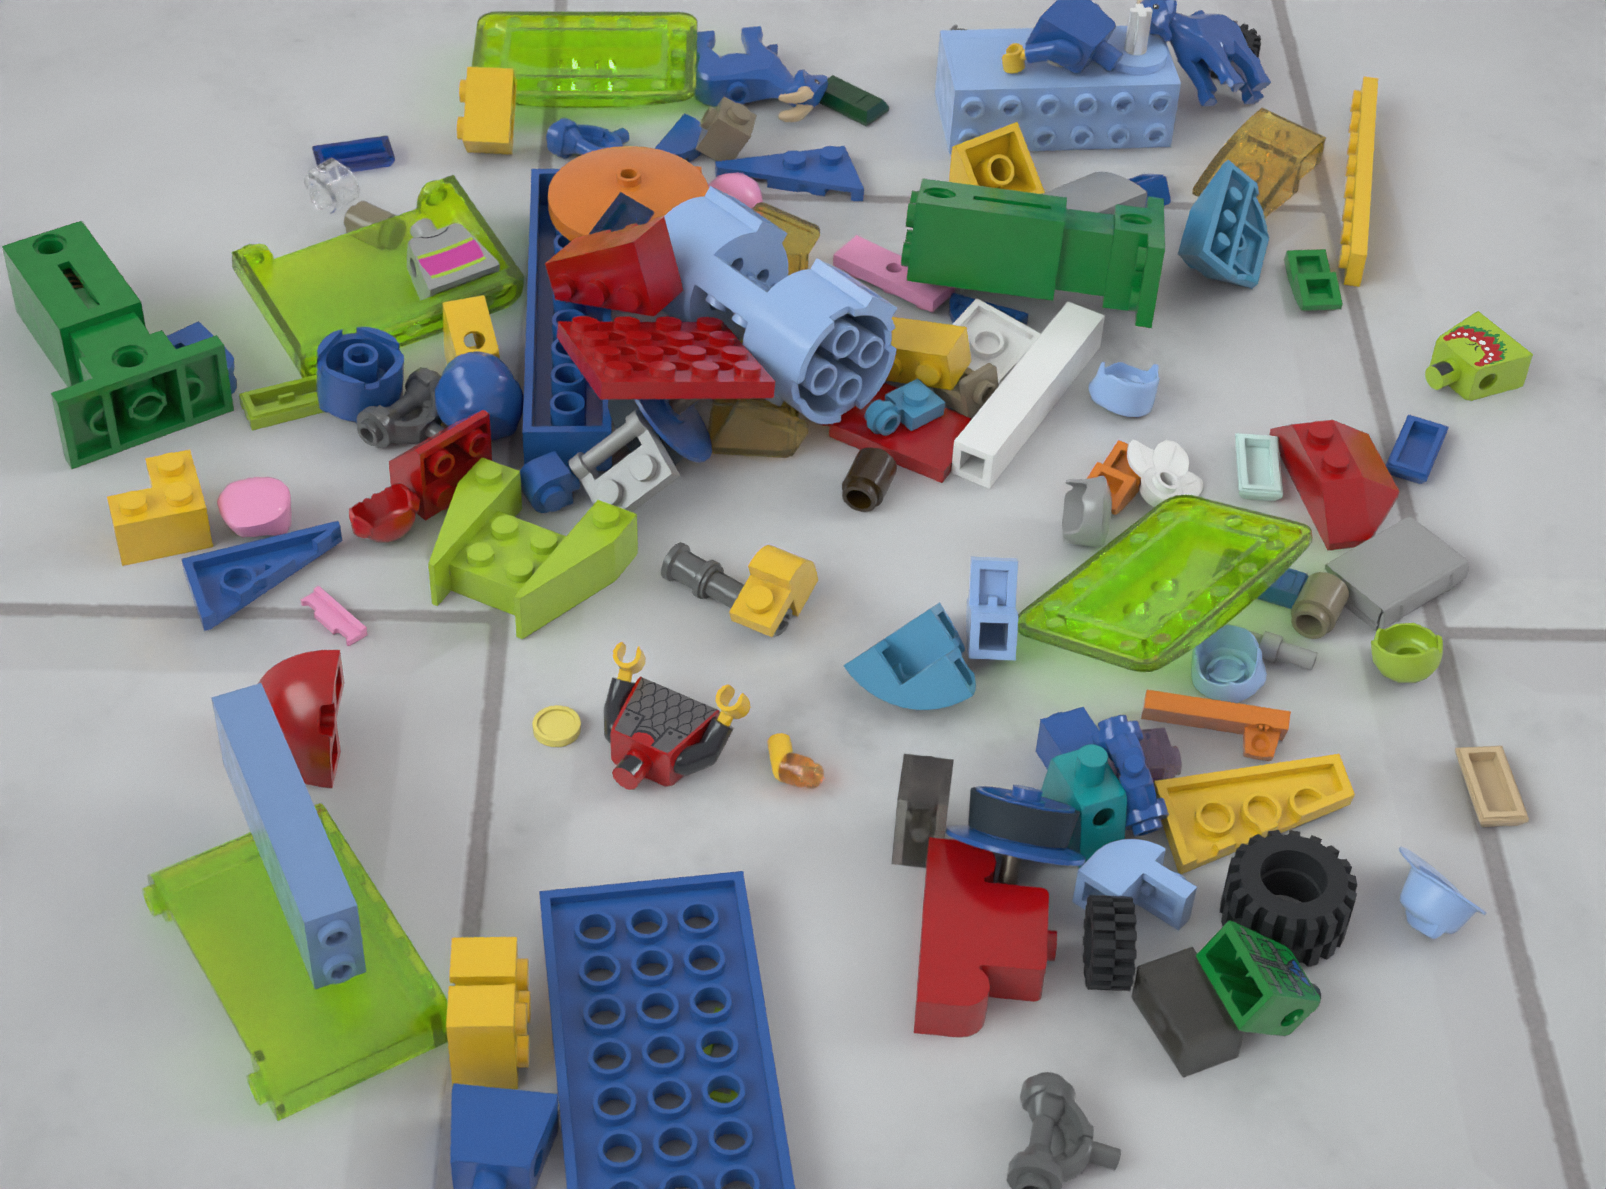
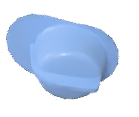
[1399,847,1486,939]

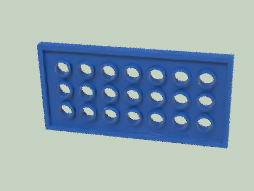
[539,871,795,1189]

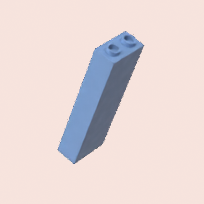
[211,683,366,989]

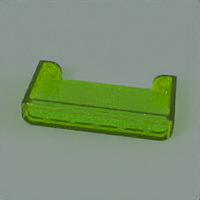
[232,175,525,378]
[142,803,448,1121]

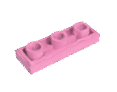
[833,235,955,312]

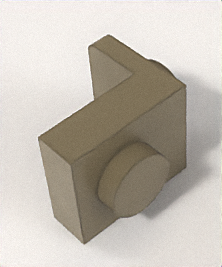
[934,363,999,418]

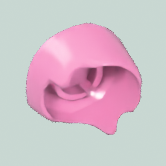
[217,477,292,538]

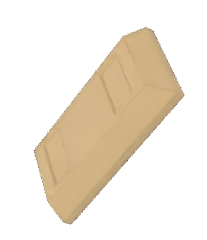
[1455,746,1529,827]

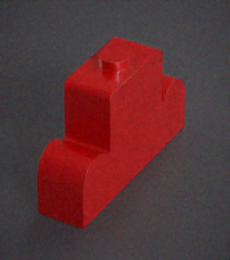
[913,837,1057,1038]

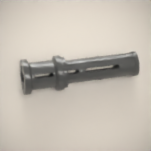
[661,542,792,636]

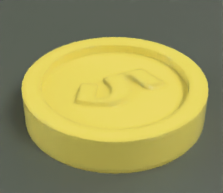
[532,705,581,747]

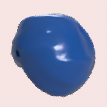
[435,351,524,441]

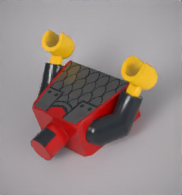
[603,642,751,790]

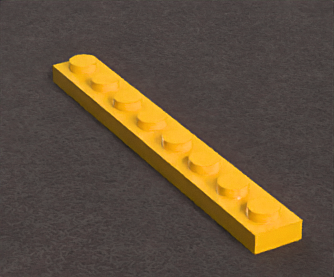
[1338,76,1378,287]

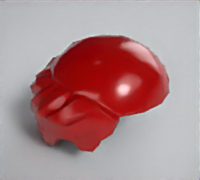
[349,483,420,543]

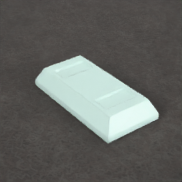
[1235,433,1283,501]

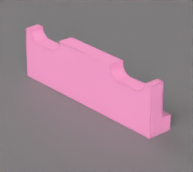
[301,586,367,646]

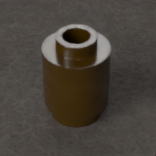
[842,447,897,512]

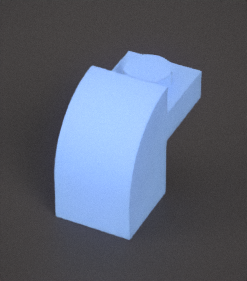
[966,556,1018,661]
[1072,839,1197,931]

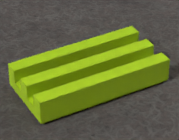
[239,375,324,431]

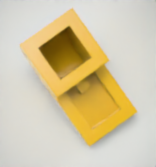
[729,545,818,637]

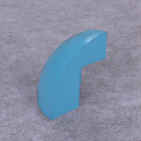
[844,602,976,710]

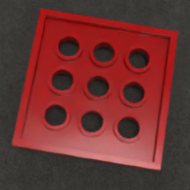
[557,316,776,400]

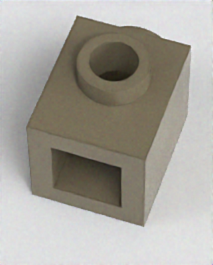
[696,96,757,161]

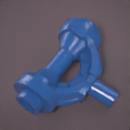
[546,118,630,159]
[1091,715,1169,837]

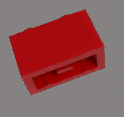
[388,410,492,521]

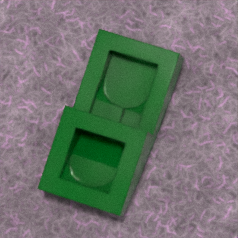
[1284,249,1343,311]

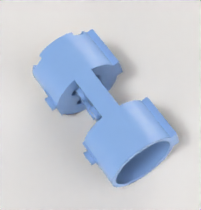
[662,186,897,424]

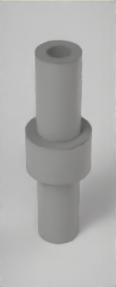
[1228,624,1318,670]

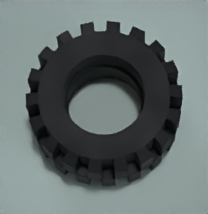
[1220,830,1357,967]

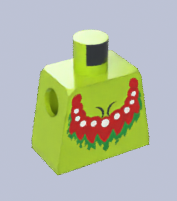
[1425,311,1533,401]

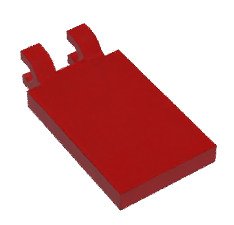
[810,383,972,483]

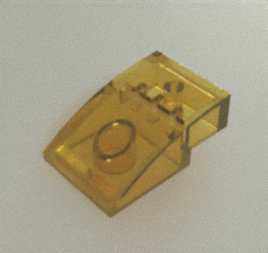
[1192,108,1326,218]

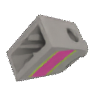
[407,218,500,316]

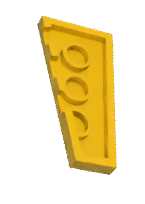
[1154,754,1355,874]

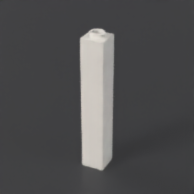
[951,302,1105,489]

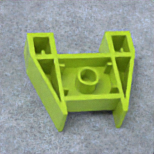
[428,457,638,639]

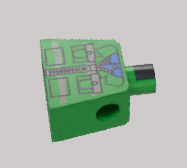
[1195,920,1321,1036]

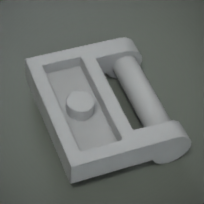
[568,409,680,512]

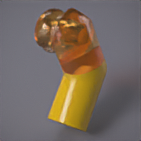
[767,733,824,789]

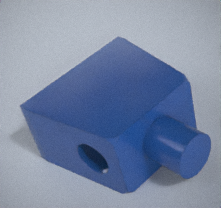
[450,1083,559,1189]

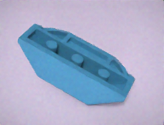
[1177,160,1269,289]

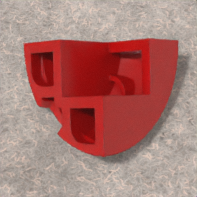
[258,650,345,788]

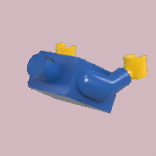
[1002,0,1123,74]

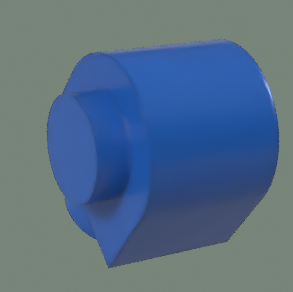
[520,451,580,513]

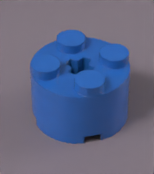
[317,327,404,423]

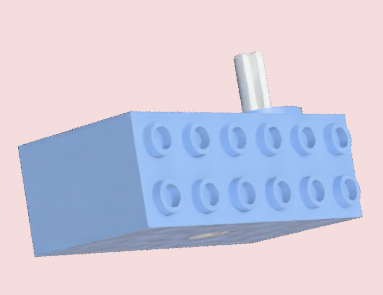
[935,4,1181,154]

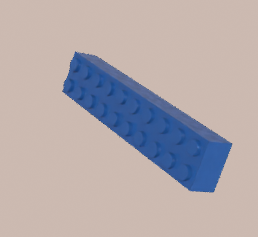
[523,169,612,471]

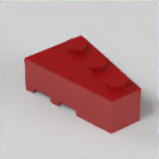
[545,216,684,317]

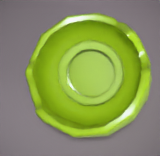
[1371,623,1443,683]

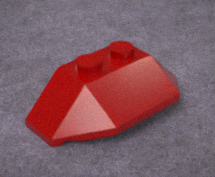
[1269,420,1400,551]

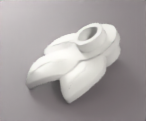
[1127,439,1203,509]

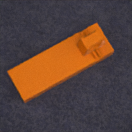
[1141,689,1291,761]

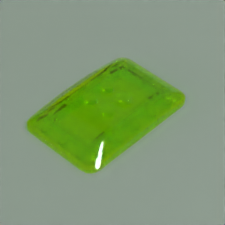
[471,11,698,110]
[1018,494,1313,672]

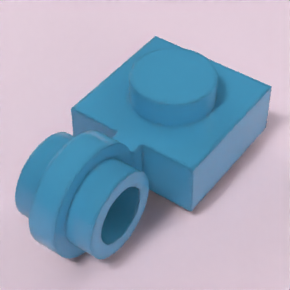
[864,379,945,436]

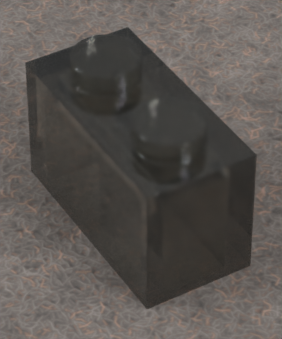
[891,754,954,868]
[1131,947,1245,1078]

